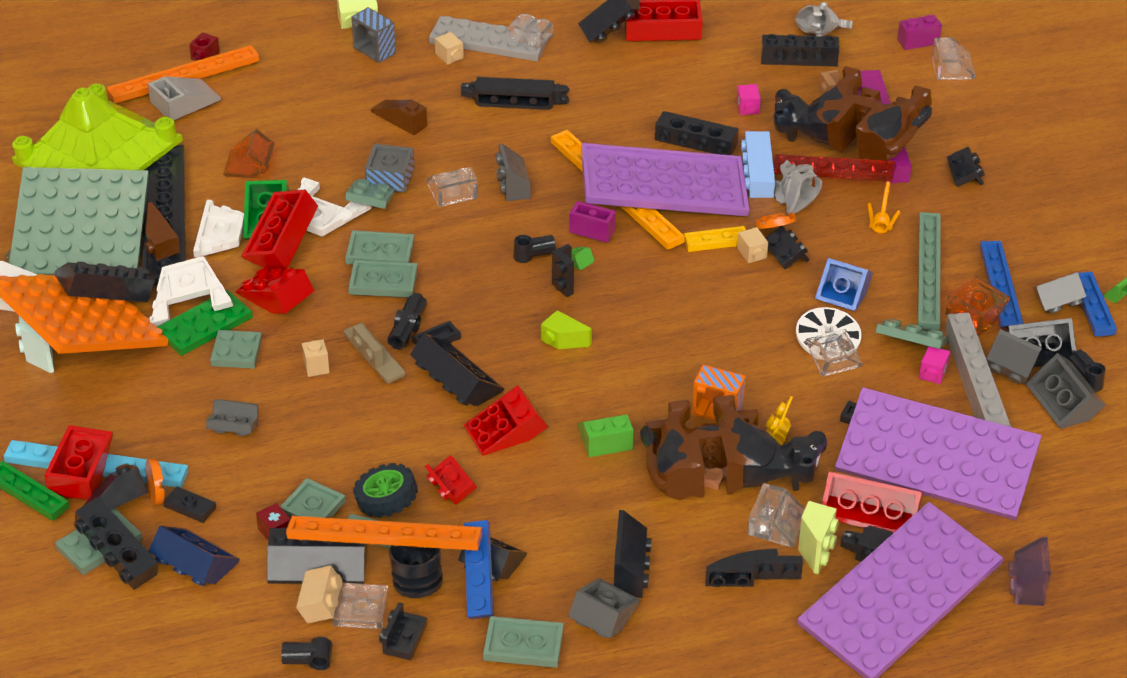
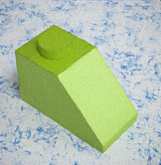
[541,310,592,349]

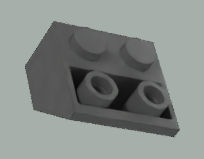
[496,144,531,201]

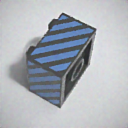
[351,7,396,63]
[365,144,415,192]

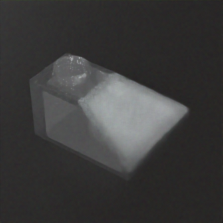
[805,329,863,377]

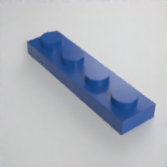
[1071,272,1117,337]
[464,520,494,619]

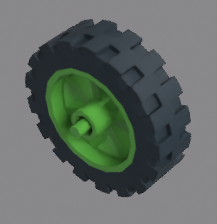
[353,463,418,518]

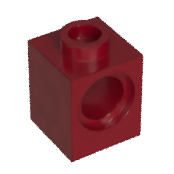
[189,32,220,61]

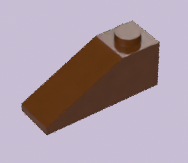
[371,100,427,135]
[145,202,180,261]

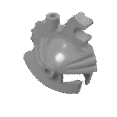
[795,2,853,36]
[774,160,822,215]

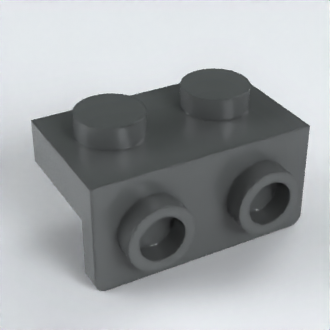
[206,399,258,436]

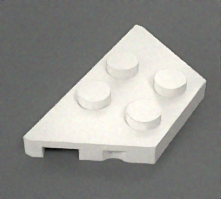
[193,200,244,257]

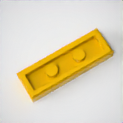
[684,226,746,252]

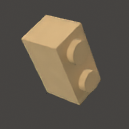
[296,565,342,623]

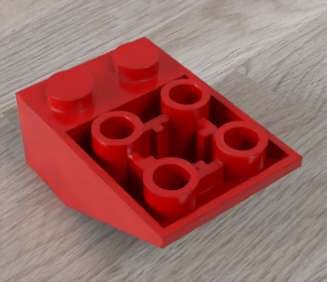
[235,267,314,314]
[464,385,548,456]

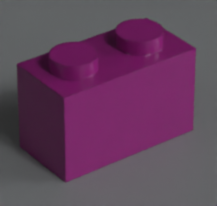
[897,15,942,50]
[569,201,616,243]

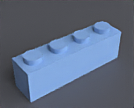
[741,131,775,198]

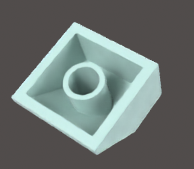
[15,316,54,373]

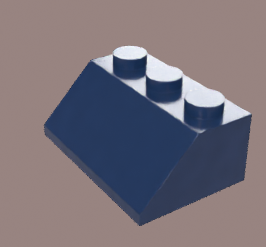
[148,526,240,586]

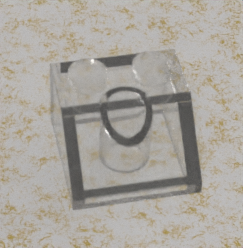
[932,37,976,79]
[426,167,478,207]

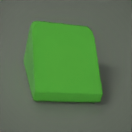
[571,247,594,270]
[1103,277,1127,303]

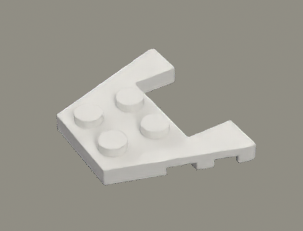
[298,177,372,236]
[149,256,233,327]

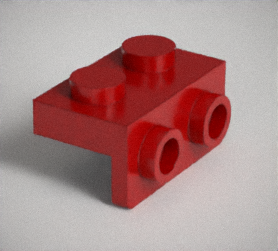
[424,455,477,505]

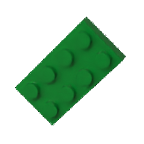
[157,290,253,356]

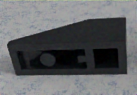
[82,463,148,510]

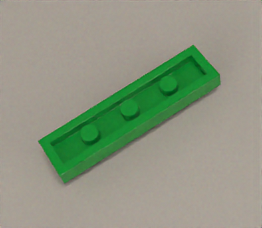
[0,461,70,521]

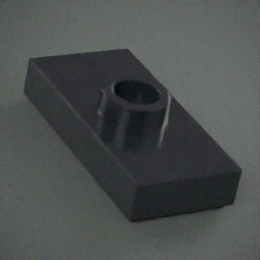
[164,487,216,523]

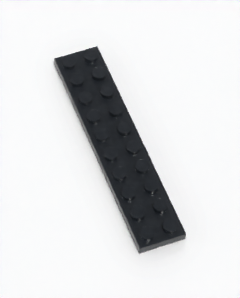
[142,145,186,285]

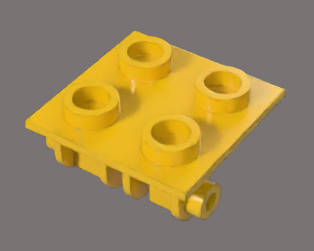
[765,396,793,445]

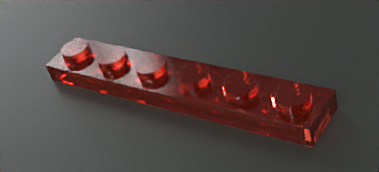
[773,154,896,181]

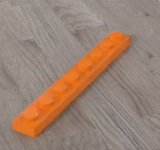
[107,45,259,103]
[286,516,482,550]

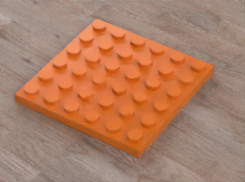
[0,274,169,354]

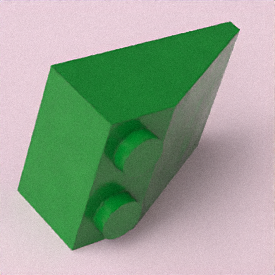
[243,180,290,240]

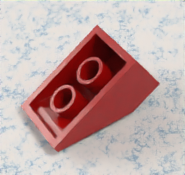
[44,425,113,500]

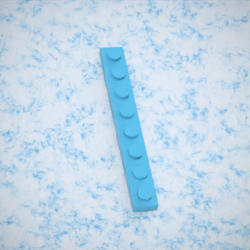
[4,440,189,488]

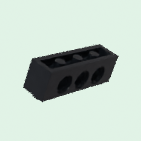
[761,34,839,67]
[655,111,739,155]
[74,497,158,590]

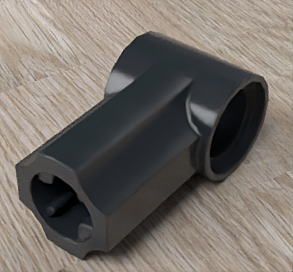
[513,235,556,263]
[1069,349,1106,392]
[282,637,333,670]

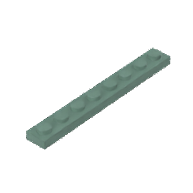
[917,212,941,330]

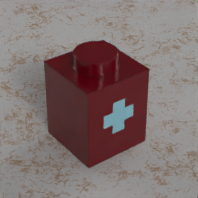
[256,503,291,540]

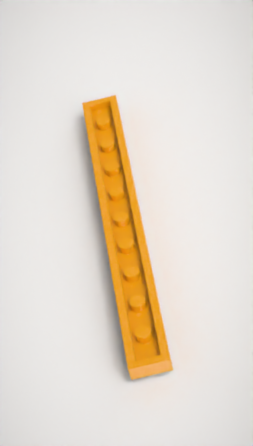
[551,130,685,250]

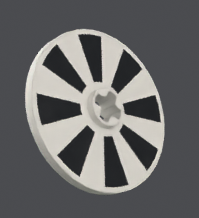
[796,307,861,360]

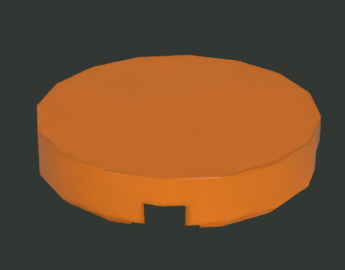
[755,212,796,229]
[146,459,165,505]

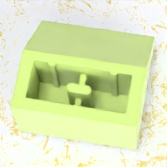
[798,501,839,574]

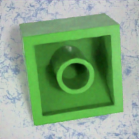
[577,414,633,457]

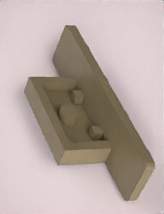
[344,323,406,384]

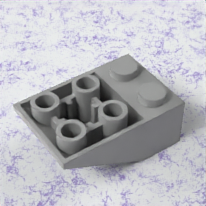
[148,76,221,120]

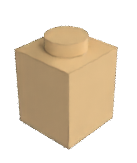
[435,32,464,65]
[737,227,768,263]
[302,339,329,377]

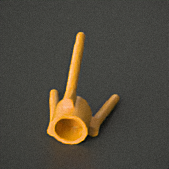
[868,181,900,233]

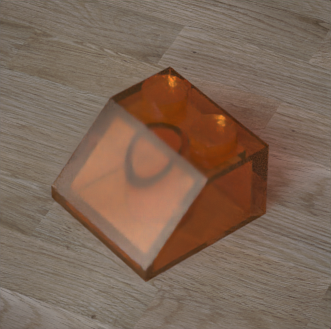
[223,129,275,178]
[945,276,1010,336]

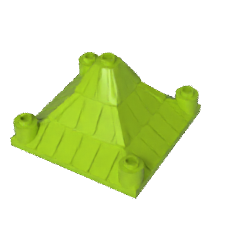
[12,83,183,170]

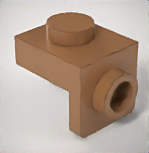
[819,69,839,95]

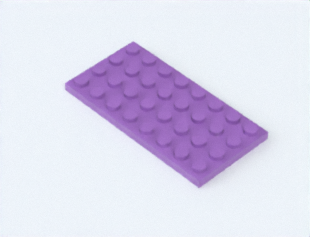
[581,143,749,216]
[835,387,1042,520]
[797,502,1003,678]

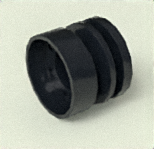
[389,545,443,598]

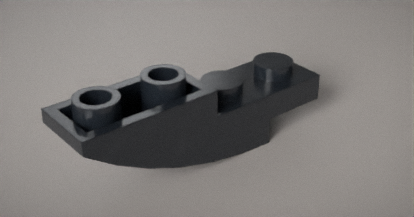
[705,549,803,587]

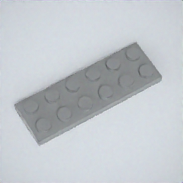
[429,16,549,61]

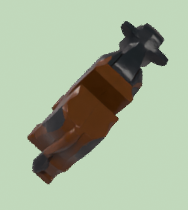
[774,66,932,164]
[640,395,827,500]

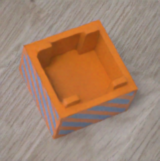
[692,365,746,420]

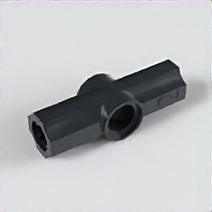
[388,293,427,350]

